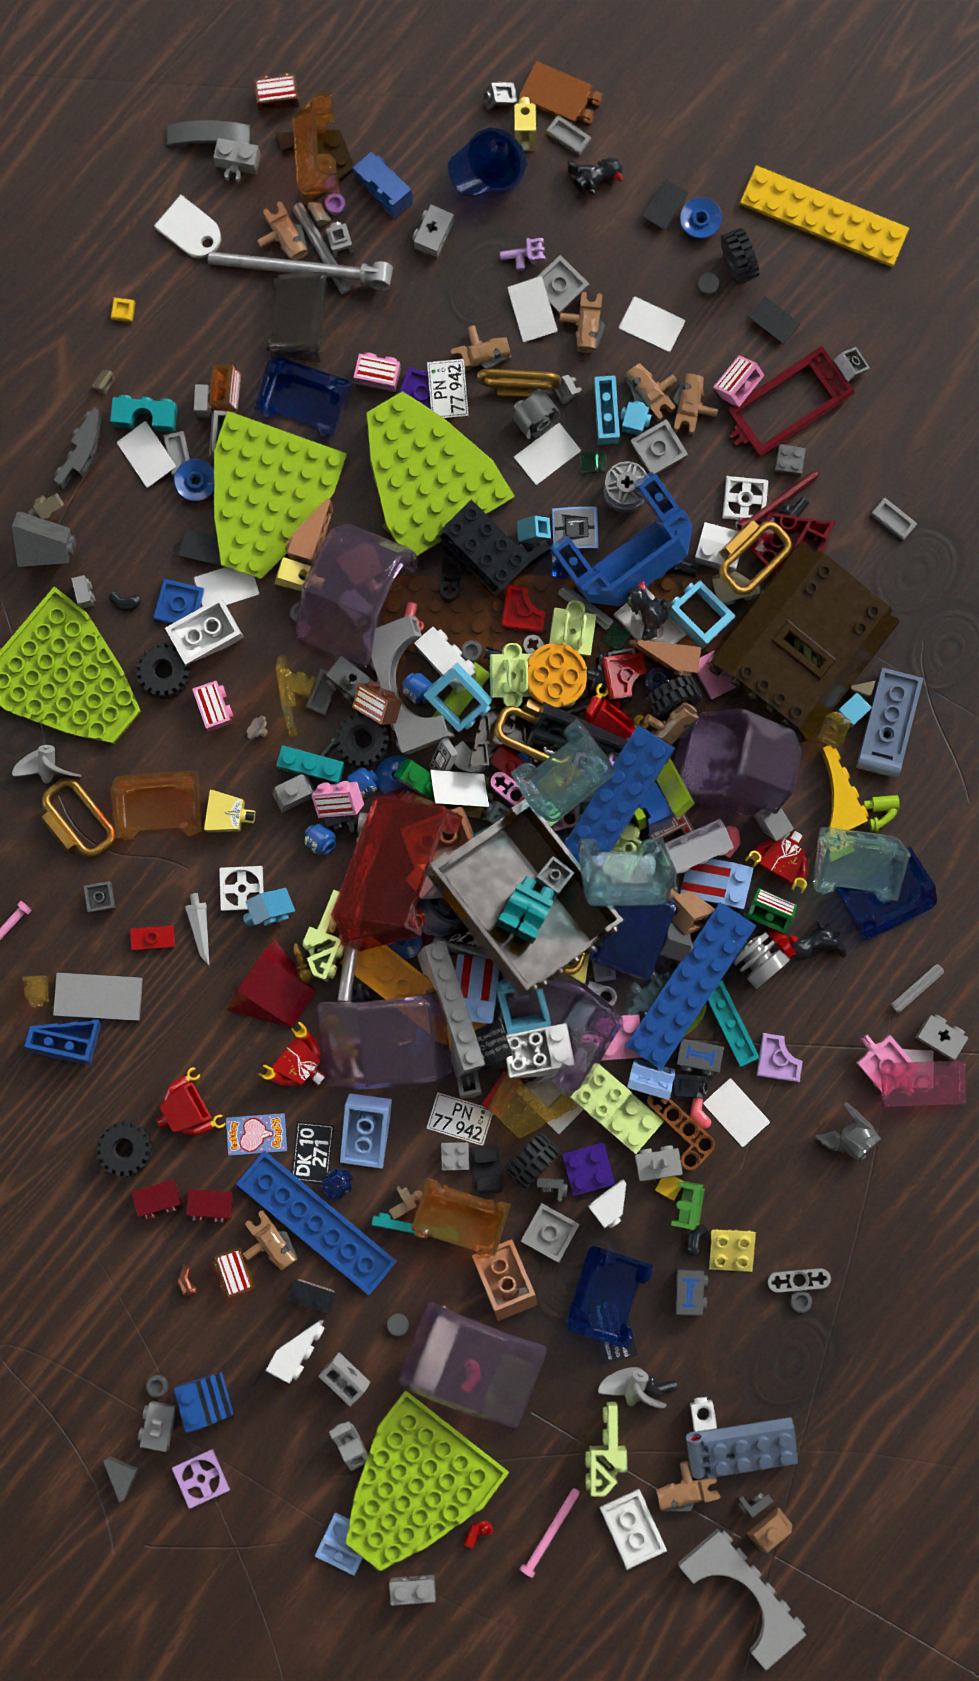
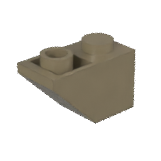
[712,571,761,605]

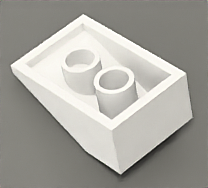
[165,597,244,665]

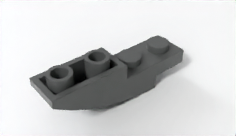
[54,407,101,490]

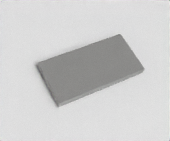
[53,973,143,1021]

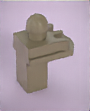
[28,493,64,519]
[389,1186,423,1220]

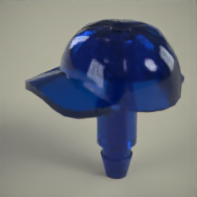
[448,127,528,197]

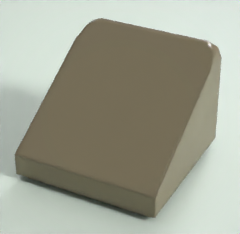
[308,202,331,228]
[92,370,115,395]
[847,681,875,699]

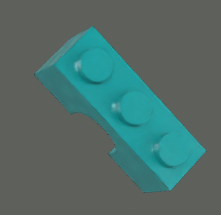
[110,395,178,432]
[276,745,345,784]

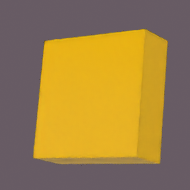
[111,298,135,322]
[655,1176,684,1201]

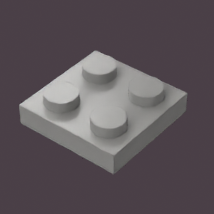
[536,255,589,314]
[630,419,688,474]
[521,1203,580,1262]

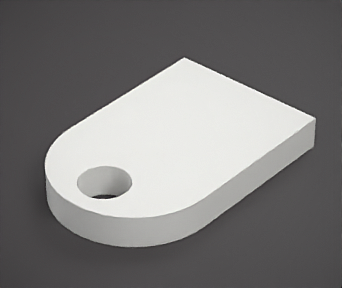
[155,195,221,258]

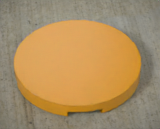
[527,643,587,707]

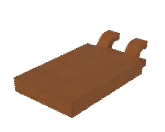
[519,61,603,125]

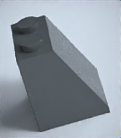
[12,512,76,567]

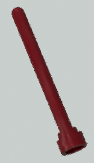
[736,471,819,531]

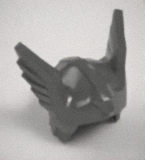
[815,1102,881,1162]

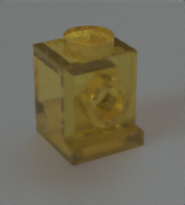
[282,671,316,700]
[816,712,851,748]
[23,975,49,1007]

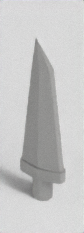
[185,893,210,967]

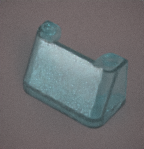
[511,719,615,822]
[813,827,910,902]
[578,838,677,906]

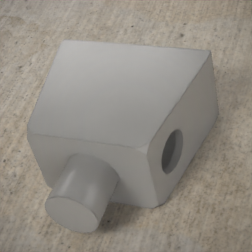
[272,775,315,813]

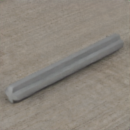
[292,203,351,294]

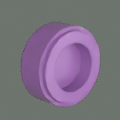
[325,193,346,216]

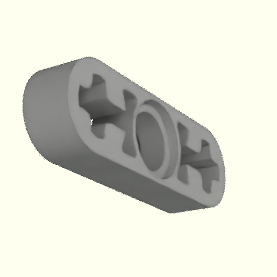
[767,1268,831,1292]

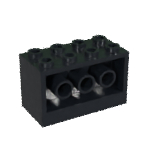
[436,499,532,596]

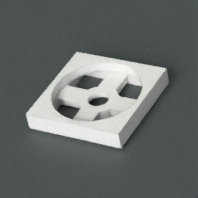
[722,476,768,523]
[220,866,264,911]

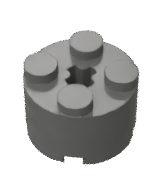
[512,389,561,439]

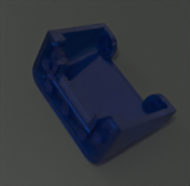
[254,357,353,437]
[834,846,937,941]
[589,879,676,981]
[566,1246,653,1349]

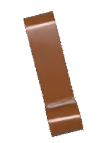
[646,1094,715,1170]

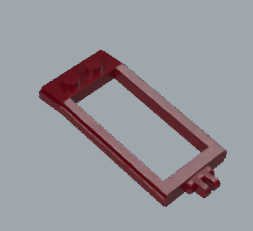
[728,345,855,457]

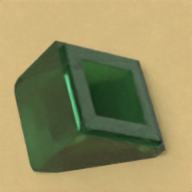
[580,449,607,474]
[601,623,631,651]

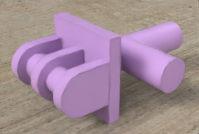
[500,238,546,271]

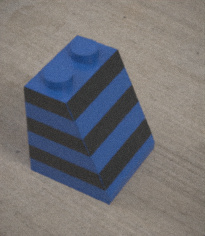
[174,1372,234,1432]

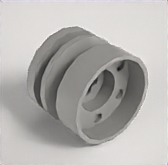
[604,461,647,513]
[732,932,790,989]

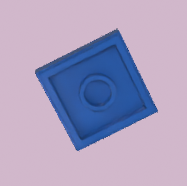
[153,579,205,624]

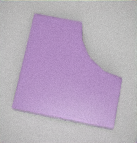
[756,1033,803,1082]

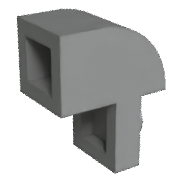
[453,741,496,773]
[329,1421,369,1471]

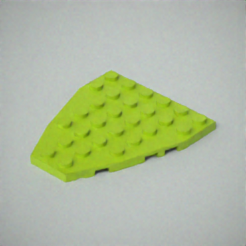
[366,391,515,562]
[214,411,347,579]
[0,587,141,744]
[345,1390,509,1571]

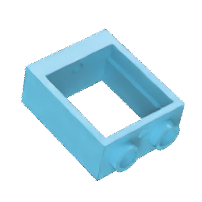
[668,580,736,649]
[424,662,492,732]
[497,979,551,1035]

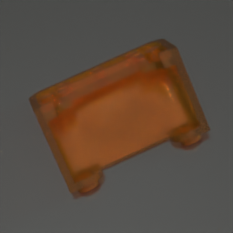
[293,93,340,194]
[110,771,202,840]
[412,1178,511,1259]

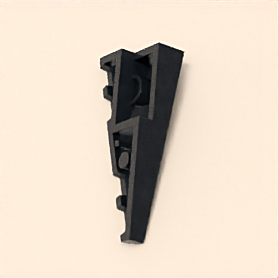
[527,702,628,756]

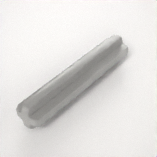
[558,585,613,630]
[891,964,944,1013]

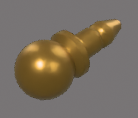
[293,944,314,984]

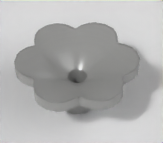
[247,715,268,739]

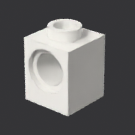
[690,1397,717,1432]

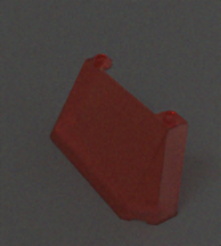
[331,788,463,952]

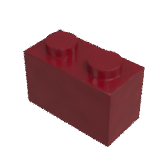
[131,1179,182,1220]
[187,1189,234,1222]

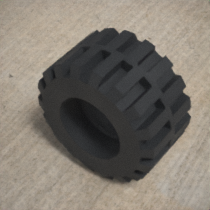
[504,1132,561,1190]

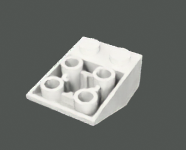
[506,1023,576,1078]
[266,1320,325,1383]

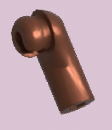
[177,1265,197,1297]

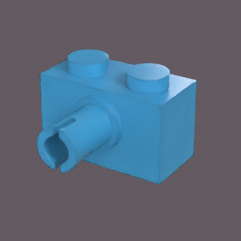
[243,888,295,926]

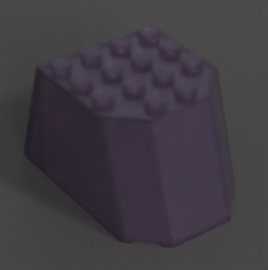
[674,709,802,815]

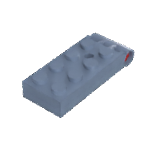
[856,668,923,779]
[686,1417,798,1478]

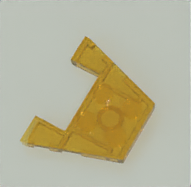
[276,655,298,737]
[488,1070,578,1139]

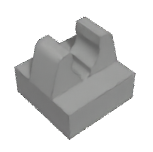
[554,374,581,404]

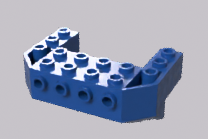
[549,472,693,606]

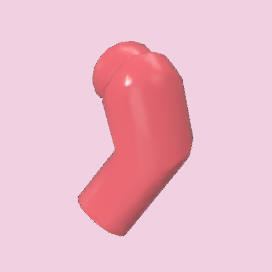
[724,826,741,859]
[690,1098,711,1129]

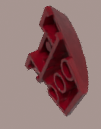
[750,513,836,574]
[227,939,316,1028]

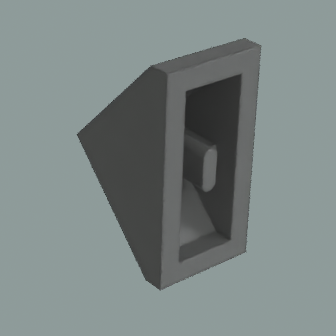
[457,1071,482,1099]
[103,1456,139,1502]

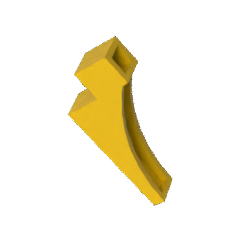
[819,745,868,864]

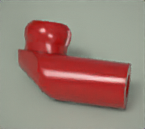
[464,1521,493,1548]

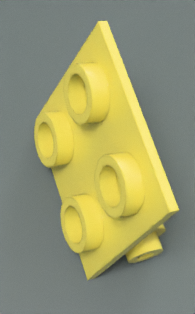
[709,1229,756,1272]

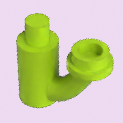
[864,795,900,833]

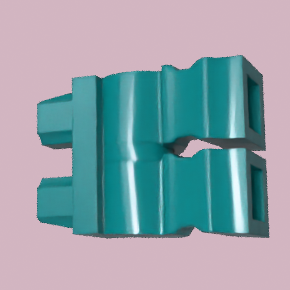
[495,876,554,944]

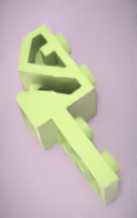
[303,890,346,982]
[570,1064,664,1154]
[586,1402,627,1496]

